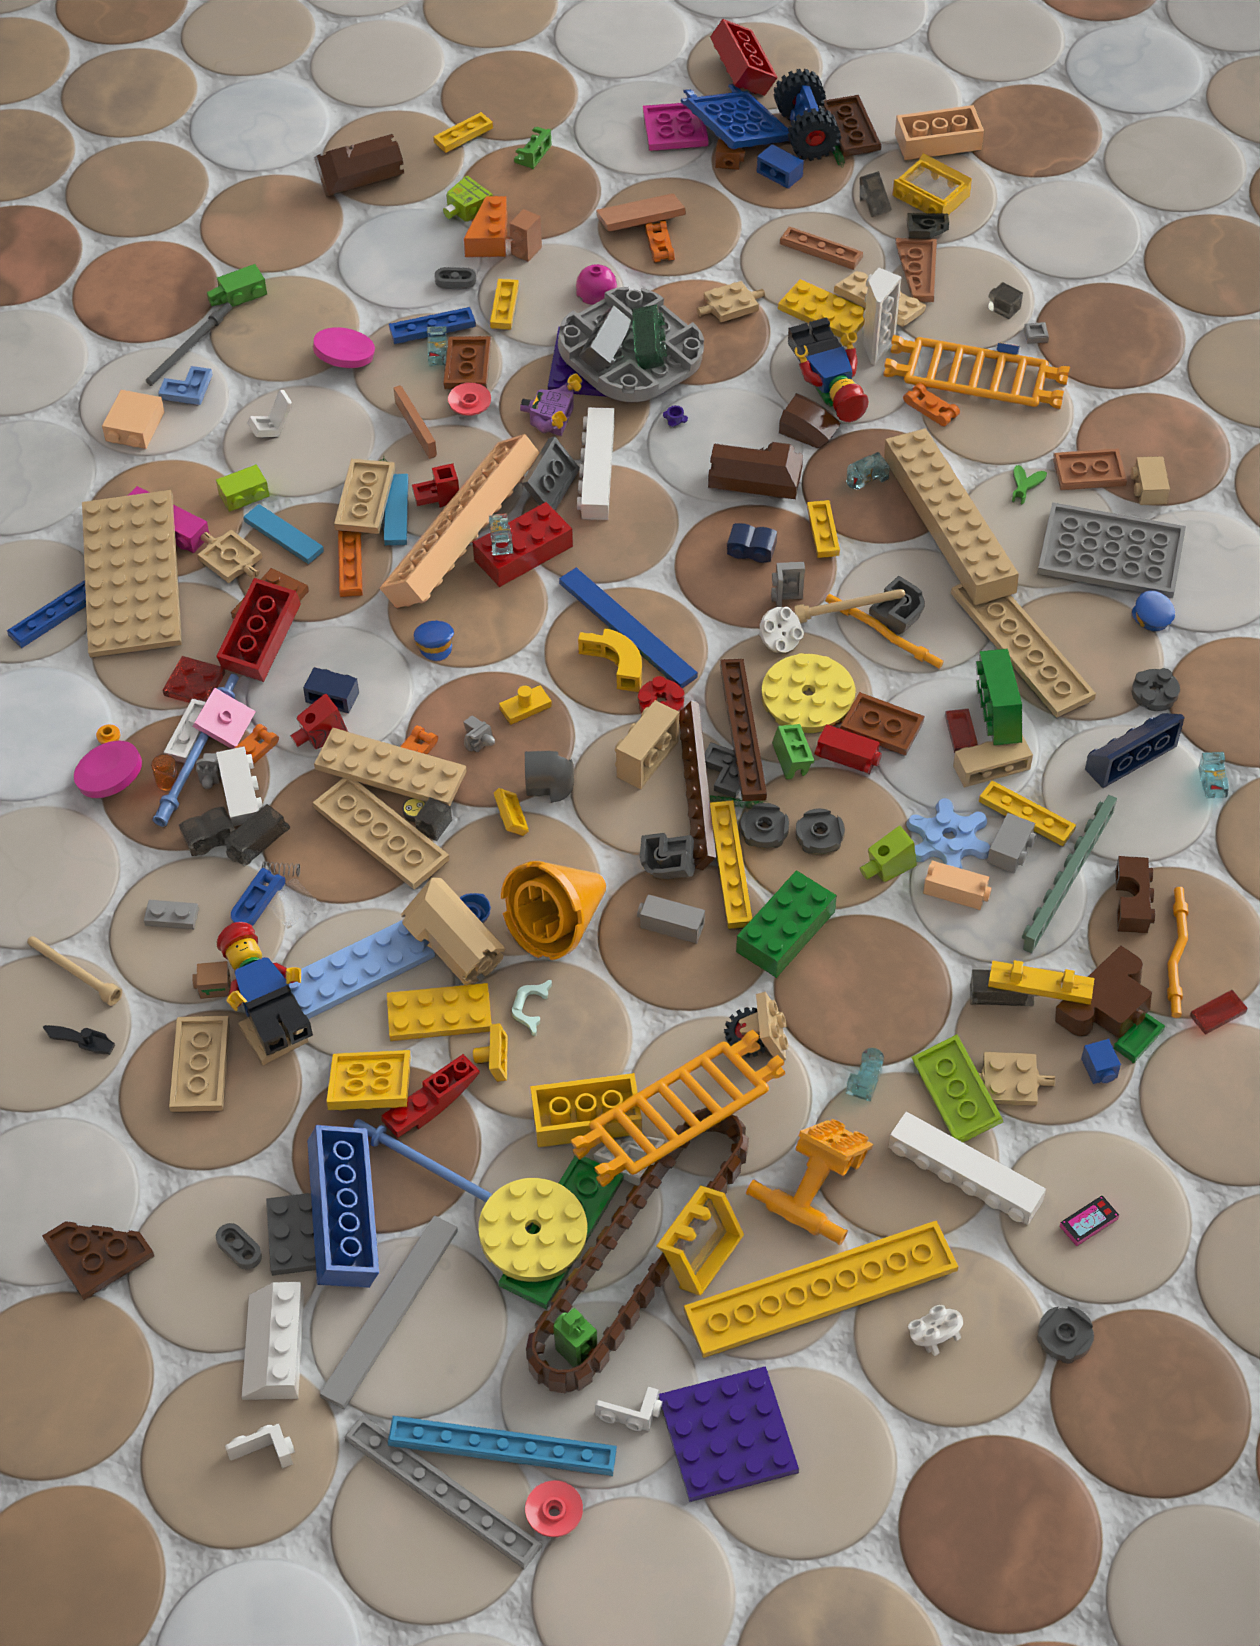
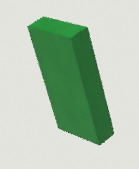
[1113,1013,1165,1063]

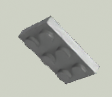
[521,437,580,510]
[266,1193,316,1276]

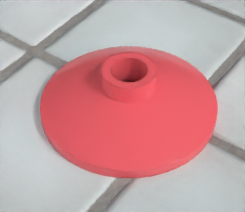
[448,383,491,416]
[525,1480,583,1537]

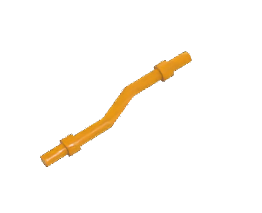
[825,594,944,669]
[1167,887,1188,1018]

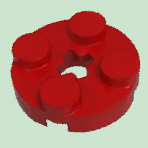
[638,676,685,713]

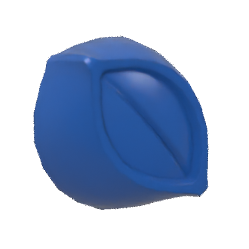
[460,893,491,924]

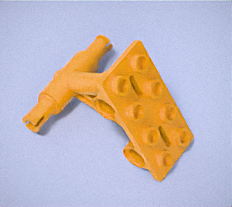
[746,1119,873,1246]

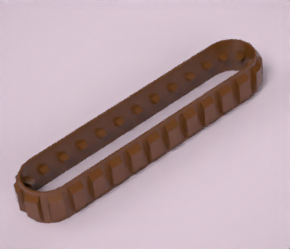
[526,1108,749,1394]

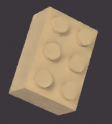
[615,700,679,789]

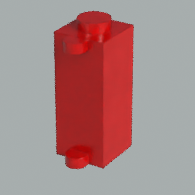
[814,724,882,774]

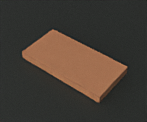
[596,193,686,232]

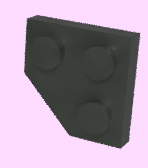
[907,213,949,239]

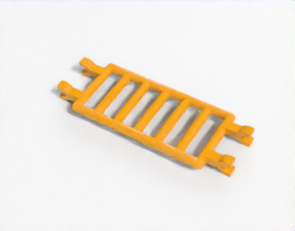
[883,335,1070,409]
[571,1029,785,1187]

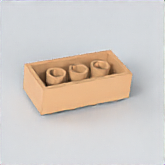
[895,105,984,160]

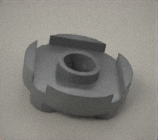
[1131,668,1180,711]
[740,803,789,848]
[796,808,845,854]
[1037,1306,1094,1364]

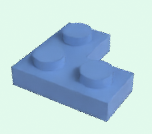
[158,366,213,405]

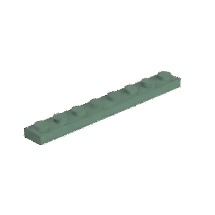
[1022,794,1117,954]

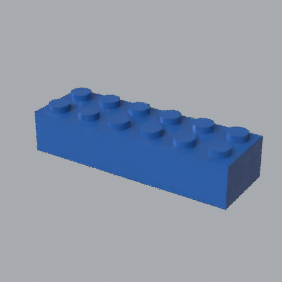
[307,1125,379,1288]

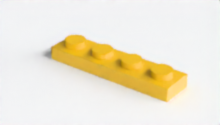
[979,780,1076,846]

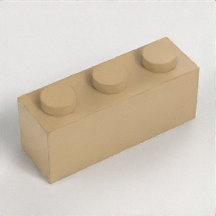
[953,735,1033,788]

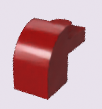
[412,463,459,508]

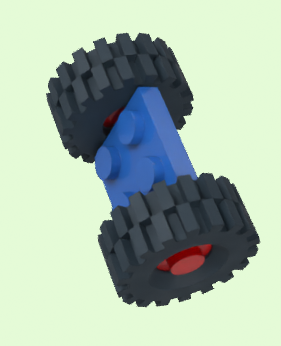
[773,69,841,161]

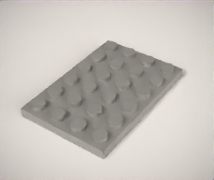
[1037,502,1186,598]

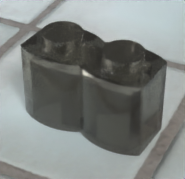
[179,807,237,856]

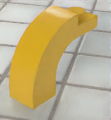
[578,628,642,692]

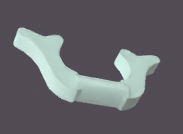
[512,980,552,1036]

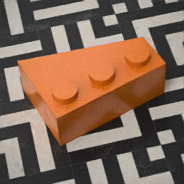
[464,196,507,257]

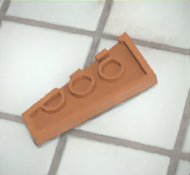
[895,238,937,302]

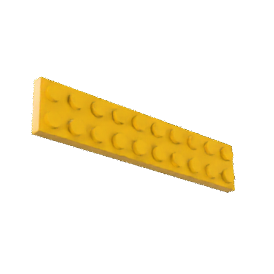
[684,1220,959,1358]

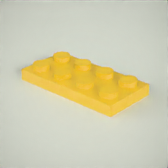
[778,279,866,338]
[387,983,492,1041]

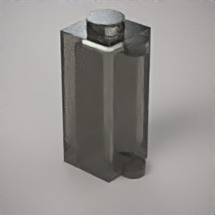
[225,804,290,867]
[970,969,1038,1007]

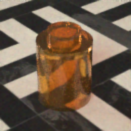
[151,754,178,791]

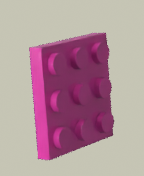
[643,103,708,151]

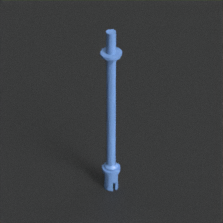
[152,674,239,827]
[353,1118,534,1230]

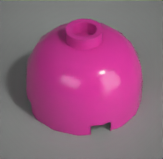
[576,264,617,305]

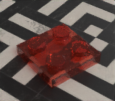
[163,656,226,703]

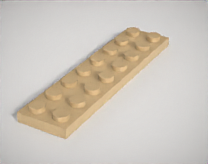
[951,584,1096,718]

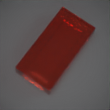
[945,708,978,753]
[1190,990,1248,1035]

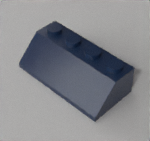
[1085,713,1185,788]

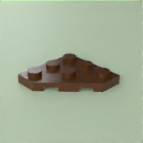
[42,1221,155,1300]

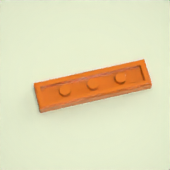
[338,530,363,597]

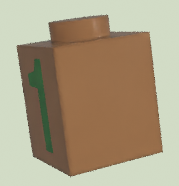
[192,961,231,999]

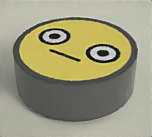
[403,798,427,822]

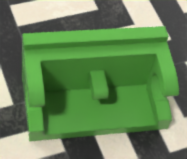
[514,127,552,169]
[772,724,815,779]

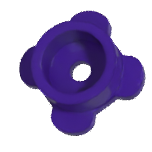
[663,405,688,427]

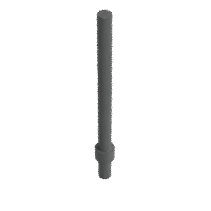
[146,303,232,386]

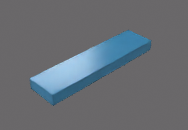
[384,474,409,545]
[244,504,324,565]

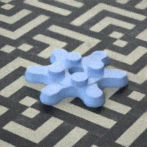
[906,798,990,869]

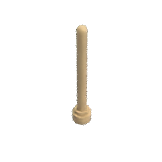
[795,589,905,624]
[27,936,123,1006]

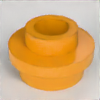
[96,724,121,744]

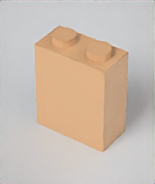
[102,390,165,449]

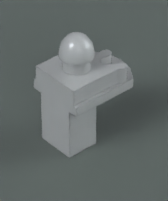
[464,715,495,752]
[196,753,221,789]

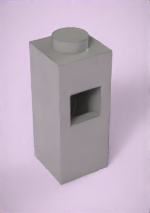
[637,895,705,944]

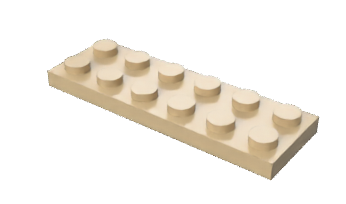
[314,728,466,808]
[313,778,449,890]

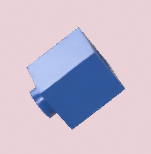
[1081,1039,1121,1084]

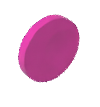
[313,327,375,368]
[74,741,142,798]

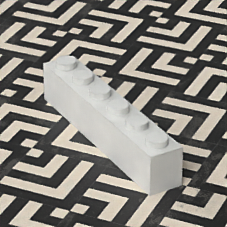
[577,407,615,520]
[888,1112,1046,1225]

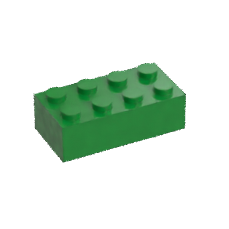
[976,648,1022,745]
[736,870,837,978]

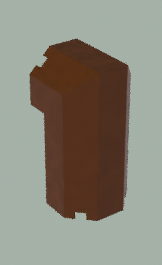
[314,134,404,197]
[708,442,803,500]

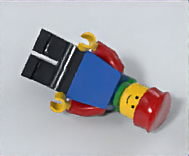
[788,317,869,423]
[217,922,313,1056]

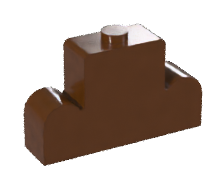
[1055,945,1152,1038]

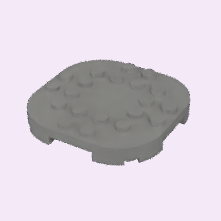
[558,287,704,402]

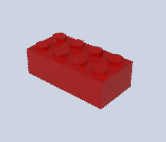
[710,19,778,96]
[472,502,573,587]
[216,578,301,682]

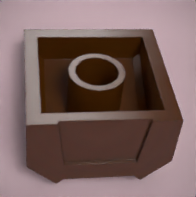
[779,393,841,449]

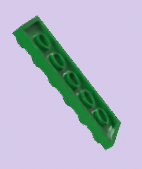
[498,1156,624,1310]

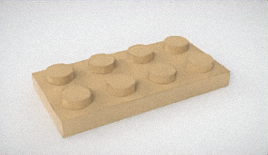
[833,271,926,327]
[334,459,395,534]
[169,1016,230,1112]

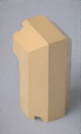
[401,878,505,985]

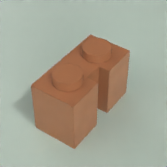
[510,209,542,262]

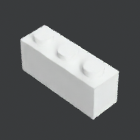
[216,746,264,827]

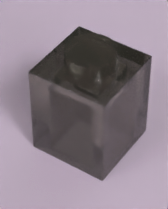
[988,282,1023,319]
[415,797,452,841]

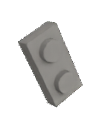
[144,900,199,929]

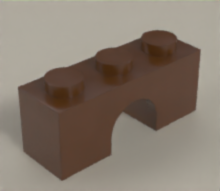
[1115,856,1155,933]

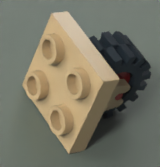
[724,992,789,1061]

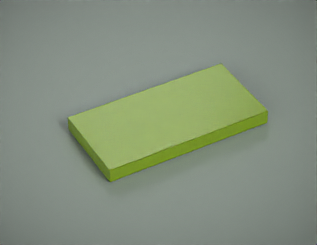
[911,1034,1004,1143]

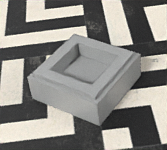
[1024,322,1049,344]

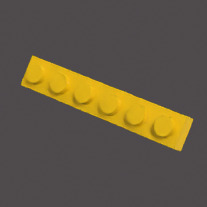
[710,801,752,929]

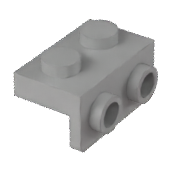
[771,562,805,607]

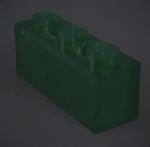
[632,304,667,370]

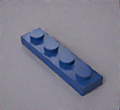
[389,307,476,344]

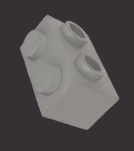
[987,813,1037,873]

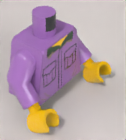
[520,374,582,436]

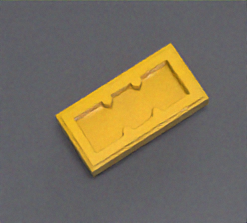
[493,788,529,836]

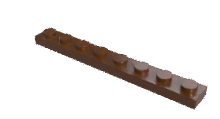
[720,659,767,801]
[679,701,716,870]

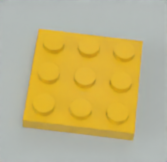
[327,1050,411,1111]

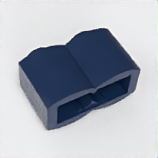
[727,523,777,563]

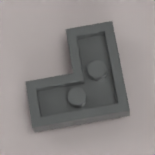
[705,742,740,798]

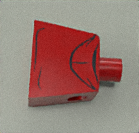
[290,694,348,749]

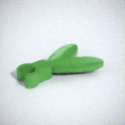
[1012,465,1047,505]

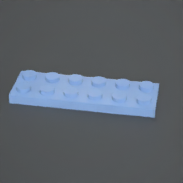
[289,920,435,1019]

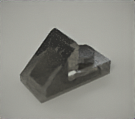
[860,171,892,217]

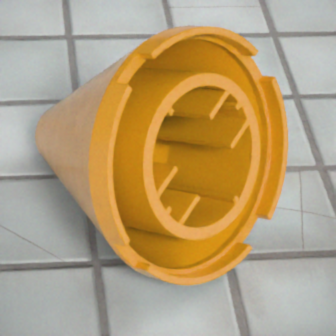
[501,861,606,960]

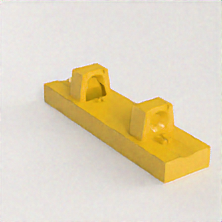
[988,960,1095,1005]

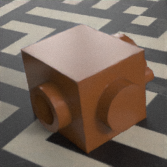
[715,139,745,170]

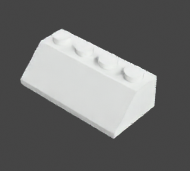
[862,268,901,365]
[242,1282,304,1400]

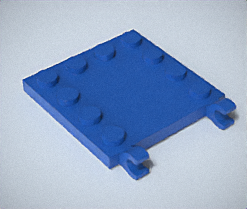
[680,84,790,149]

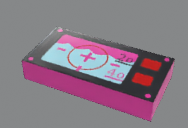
[1059,1195,1119,1247]

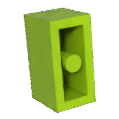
[216,464,270,512]

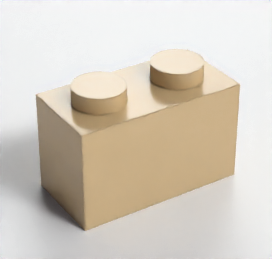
[1131,457,1170,505]

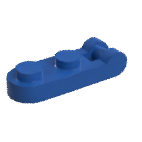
[231,868,285,926]

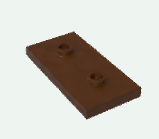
[821,95,882,157]

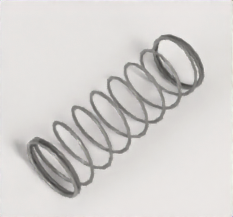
[262,861,300,877]

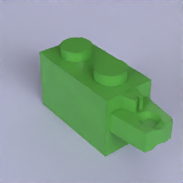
[207,264,267,307]
[553,1308,598,1368]

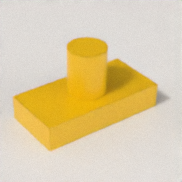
[499,685,552,725]
[473,1023,508,1082]

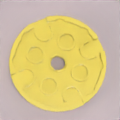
[761,653,856,733]
[479,1178,587,1282]

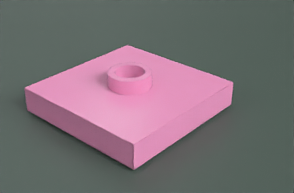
[193,688,256,749]

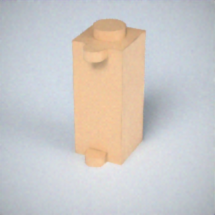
[923,861,992,910]

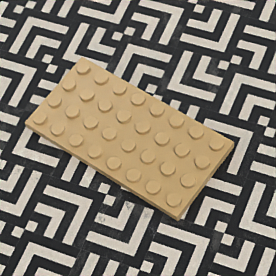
[82,490,182,658]

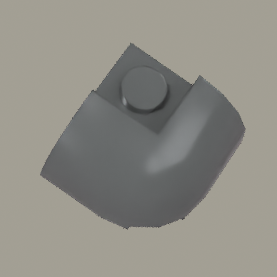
[869,576,925,635]
[525,751,574,803]
[640,833,695,879]

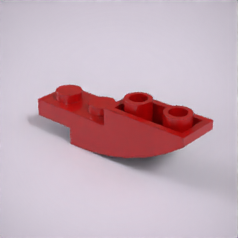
[381,1054,480,1138]

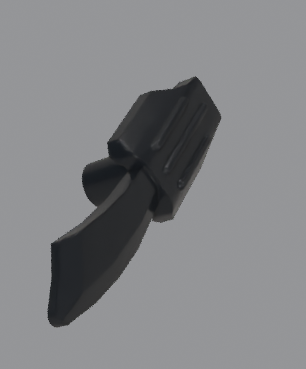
[43,1025,115,1055]

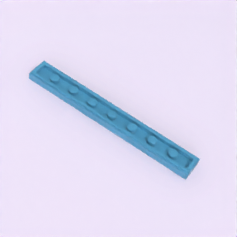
[388,1416,617,1476]

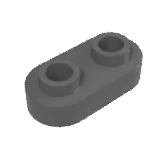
[434,267,476,288]
[216,1223,262,1270]

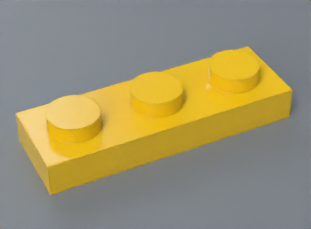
[433,112,493,153]
[490,279,519,330]
[807,500,840,558]

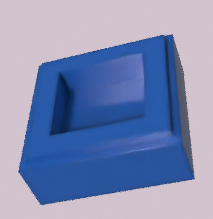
[997,342,1020,355]

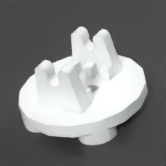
[759,607,804,653]
[908,1305,963,1356]

